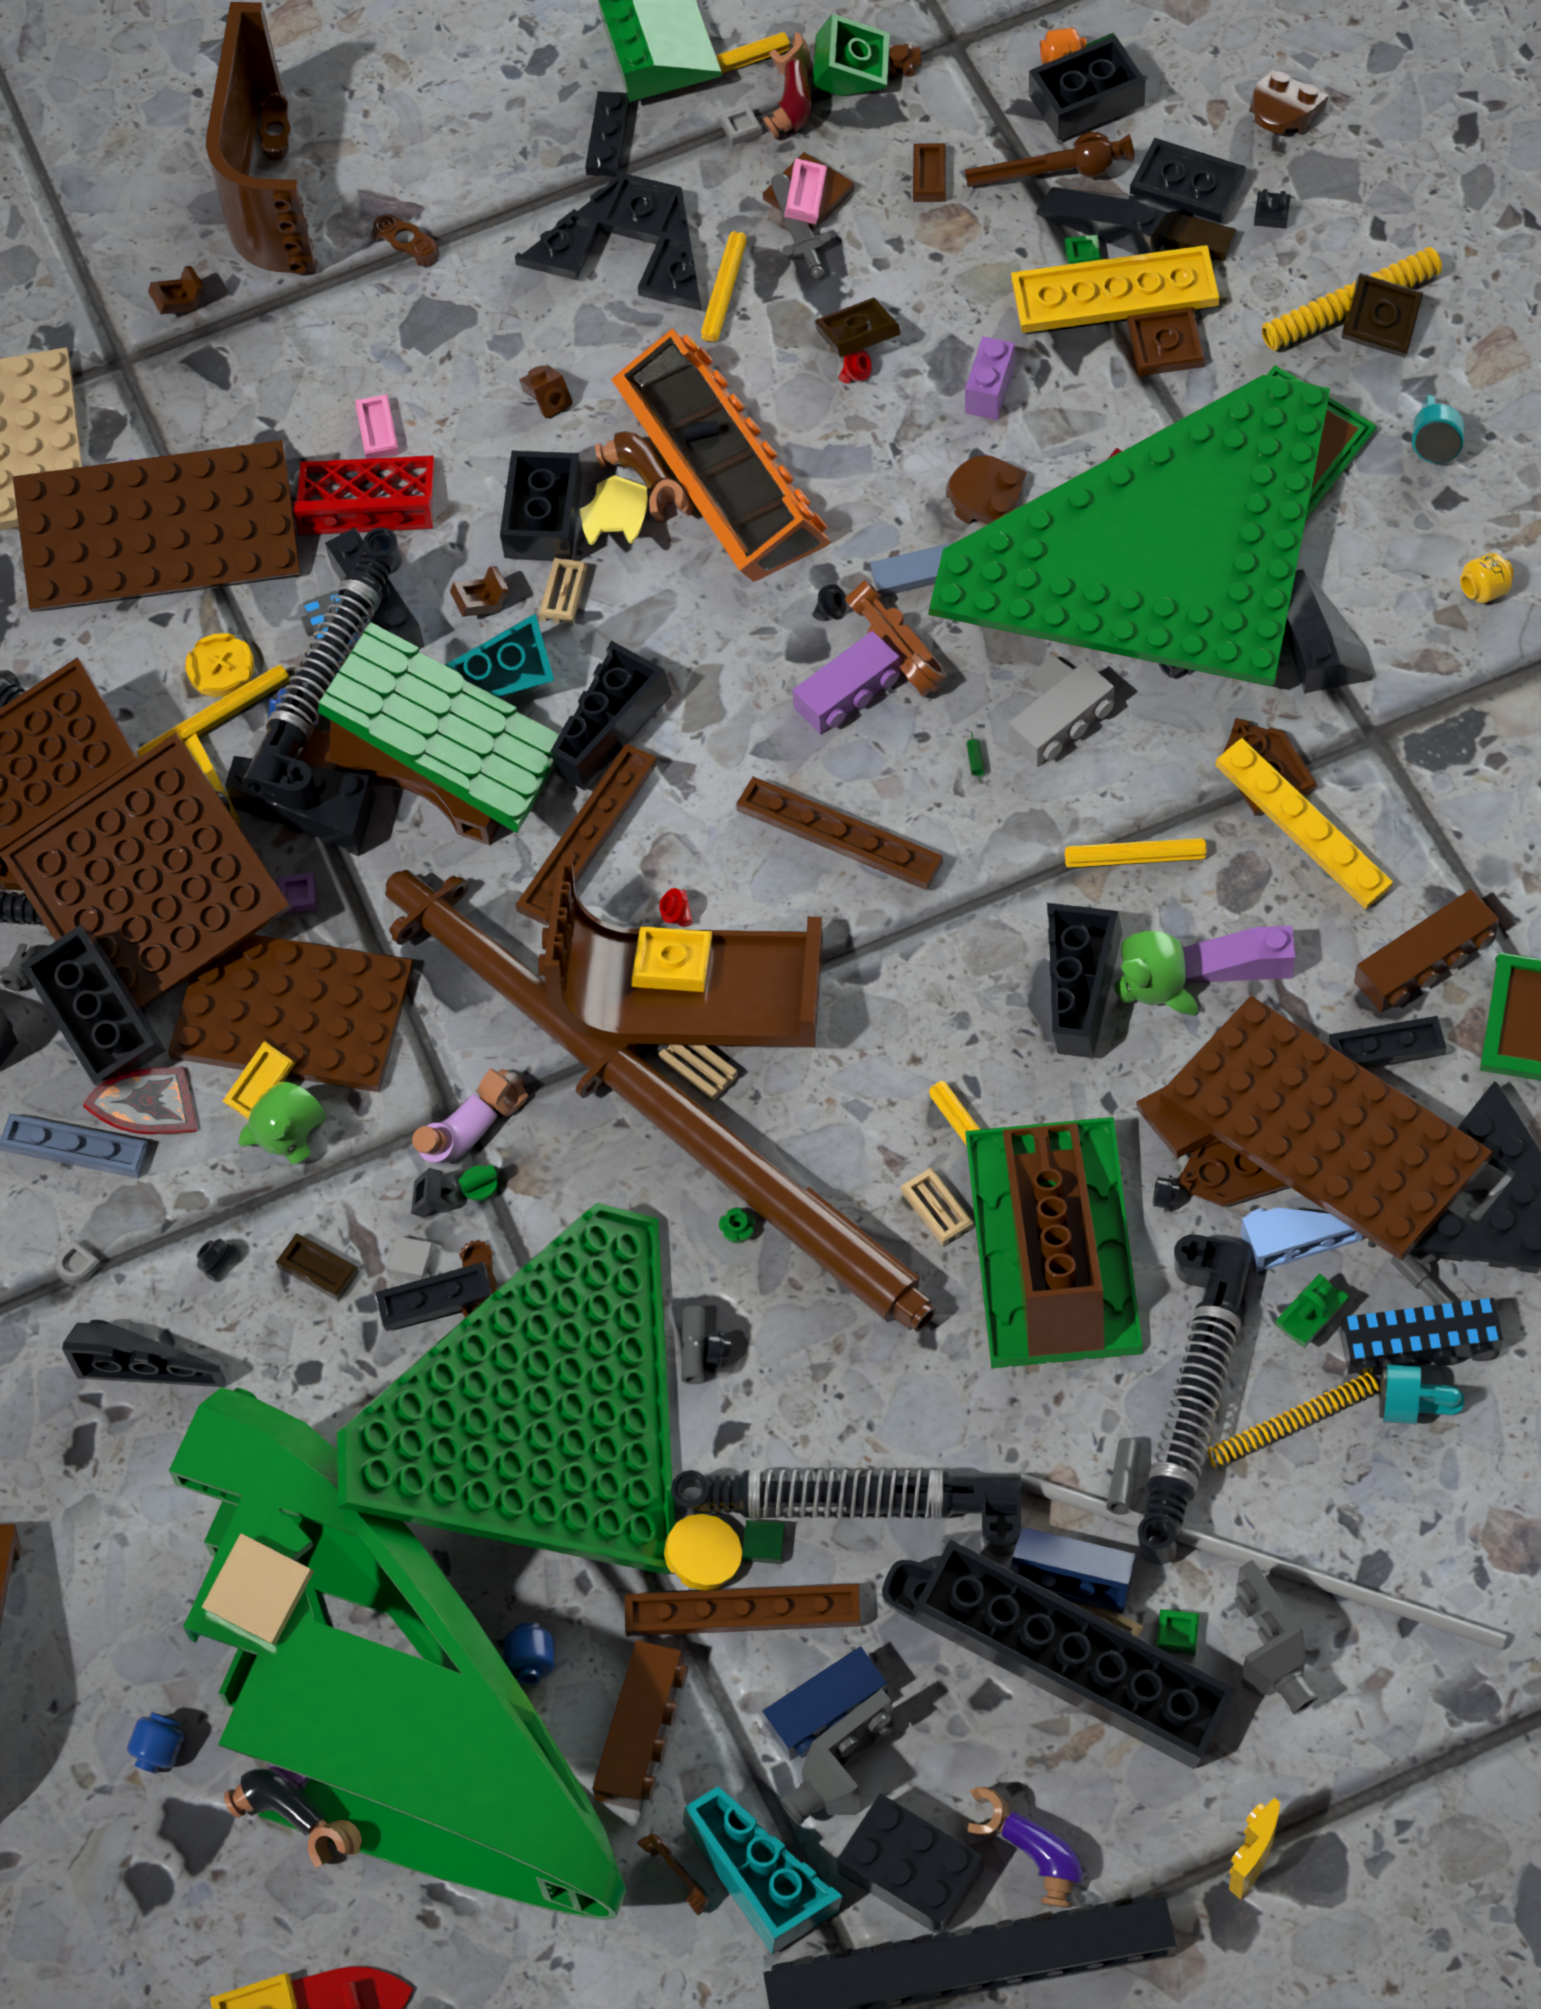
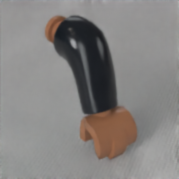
[224,1769,362,1868]

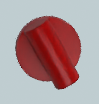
[838,349,872,384]
[659,888,693,927]

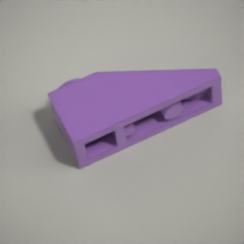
[1182,926,1295,983]

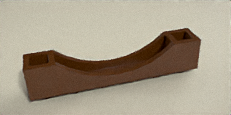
[297,728,501,846]

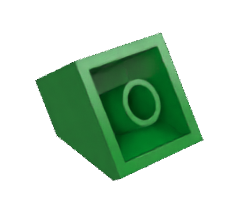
[812,13,890,96]

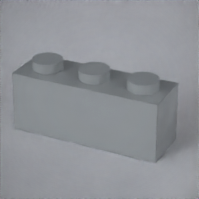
[1008,661,1114,767]

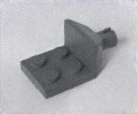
[1235,1560,1319,1715]
[780,1688,894,1826]

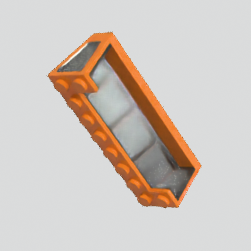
[611,328,831,582]

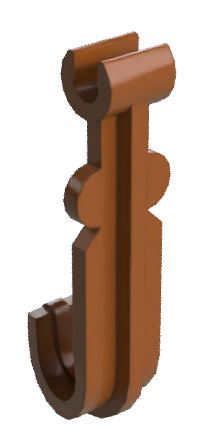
[845,580,947,698]

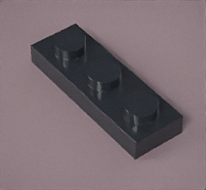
[585,91,630,177]
[1328,1016,1446,1068]
[376,1262,493,1331]

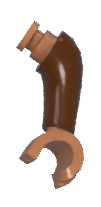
[595,431,693,522]

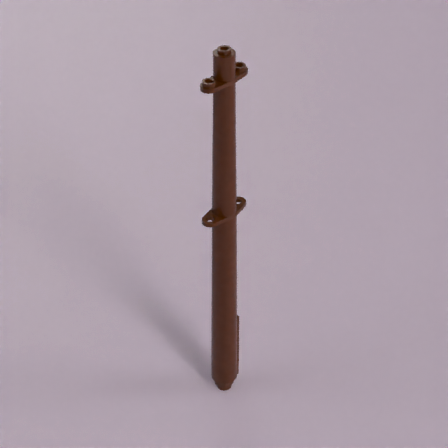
[385,870,936,1332]

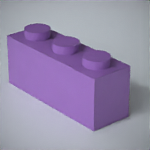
[792,631,900,735]

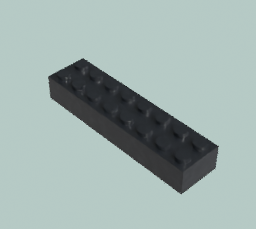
[910,1539,1235,1769]

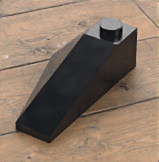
[1036,187,1183,255]
[1285,569,1373,694]
[62,1319,226,1387]

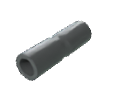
[681,1306,705,1384]
[1106,1438,1141,1515]

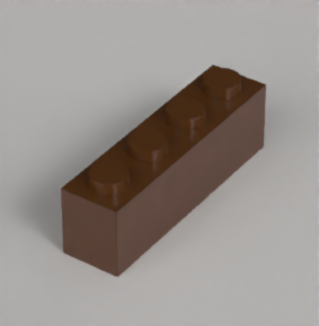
[1354,889,1499,1013]
[592,1640,688,1812]

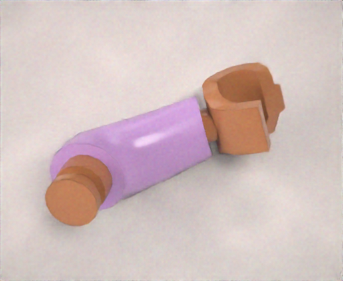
[412,1068,528,1164]

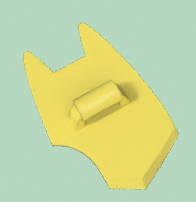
[580,475,648,545]

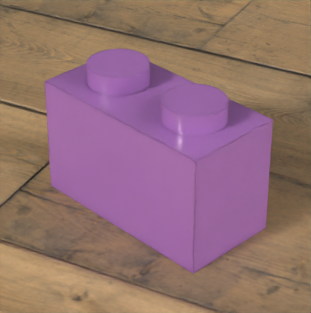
[965,336,1015,420]

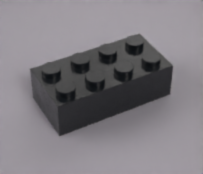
[20,925,166,1086]

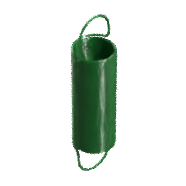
[966,731,985,783]

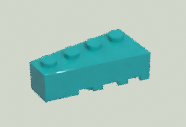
[445,613,555,697]
[682,1786,842,1954]

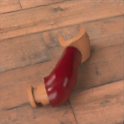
[763,31,814,139]

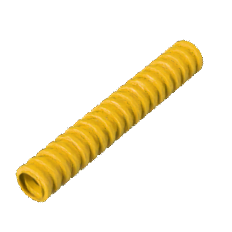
[1261,247,1442,351]

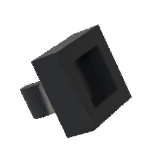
[1254,189,1291,229]
[411,1167,455,1218]

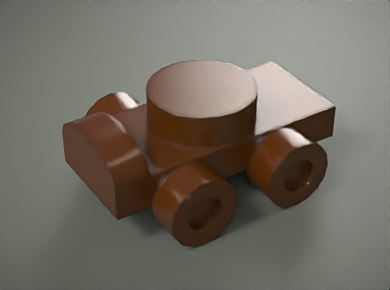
[887,43,922,78]

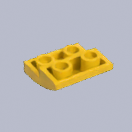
[1229,1797,1281,1900]

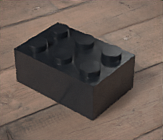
[1029,35,1146,141]
[500,450,583,560]
[837,1793,984,1934]

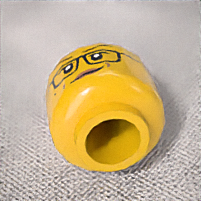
[1460,553,1514,603]

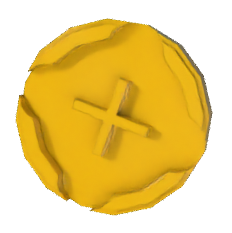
[185,633,255,697]
[664,1514,742,1591]

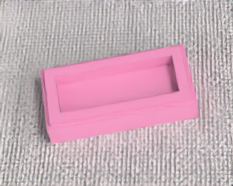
[784,158,827,224]
[355,394,399,459]

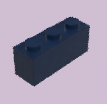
[1010,1527,1137,1614]
[762,1646,889,1761]

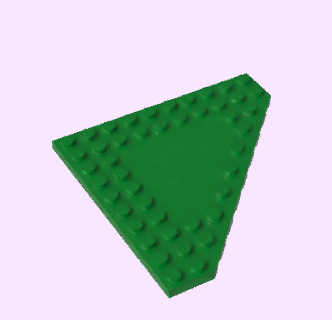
[928,374,1331,687]
[337,1202,675,1575]

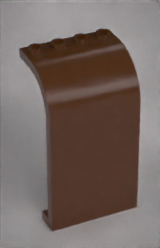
[206,2,318,274]
[538,861,823,1047]

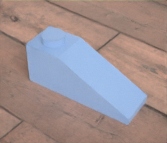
[1240,1207,1363,1273]

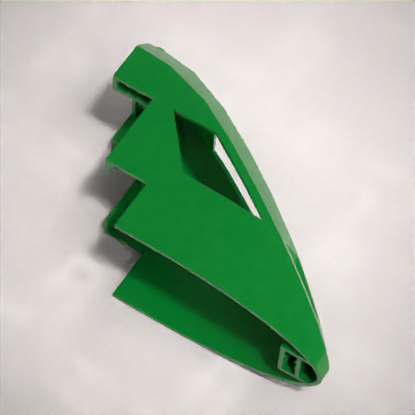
[169,1387,626,1920]

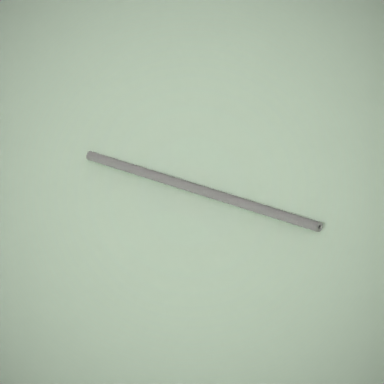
[1019,1473,1507,1650]

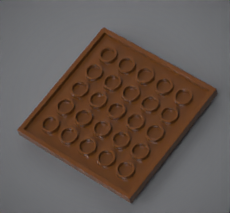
[0,733,292,1011]

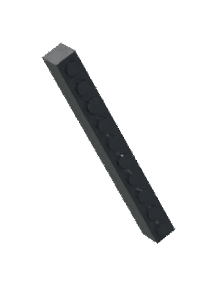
[763,1895,1176,2009]

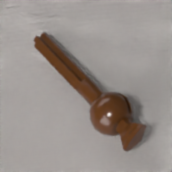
[965,132,1135,187]

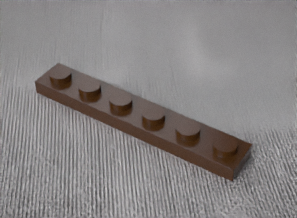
[516,743,657,926]
[736,776,943,891]
[625,1584,861,1637]

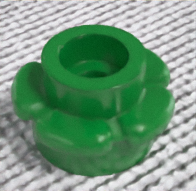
[719,1208,755,1243]

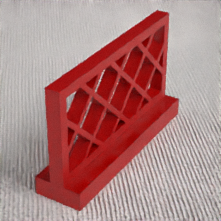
[294,455,435,535]

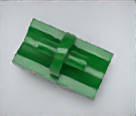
[1275,1273,1349,1348]

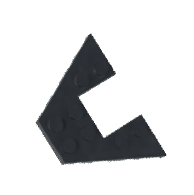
[515,172,701,311]
[1368,1081,1541,1274]

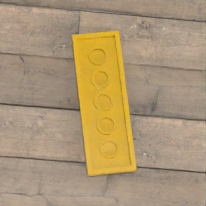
[1011,245,1219,333]

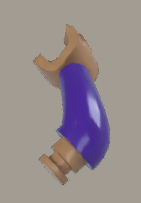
[967,1787,1082,1908]

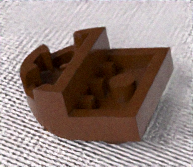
[1249,70,1329,134]
[946,455,1027,525]

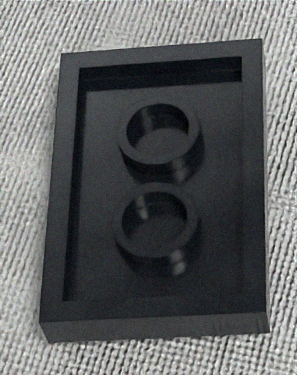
[1130,138,1246,223]

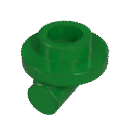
[458,1164,498,1201]

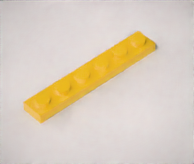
[1215,738,1393,910]

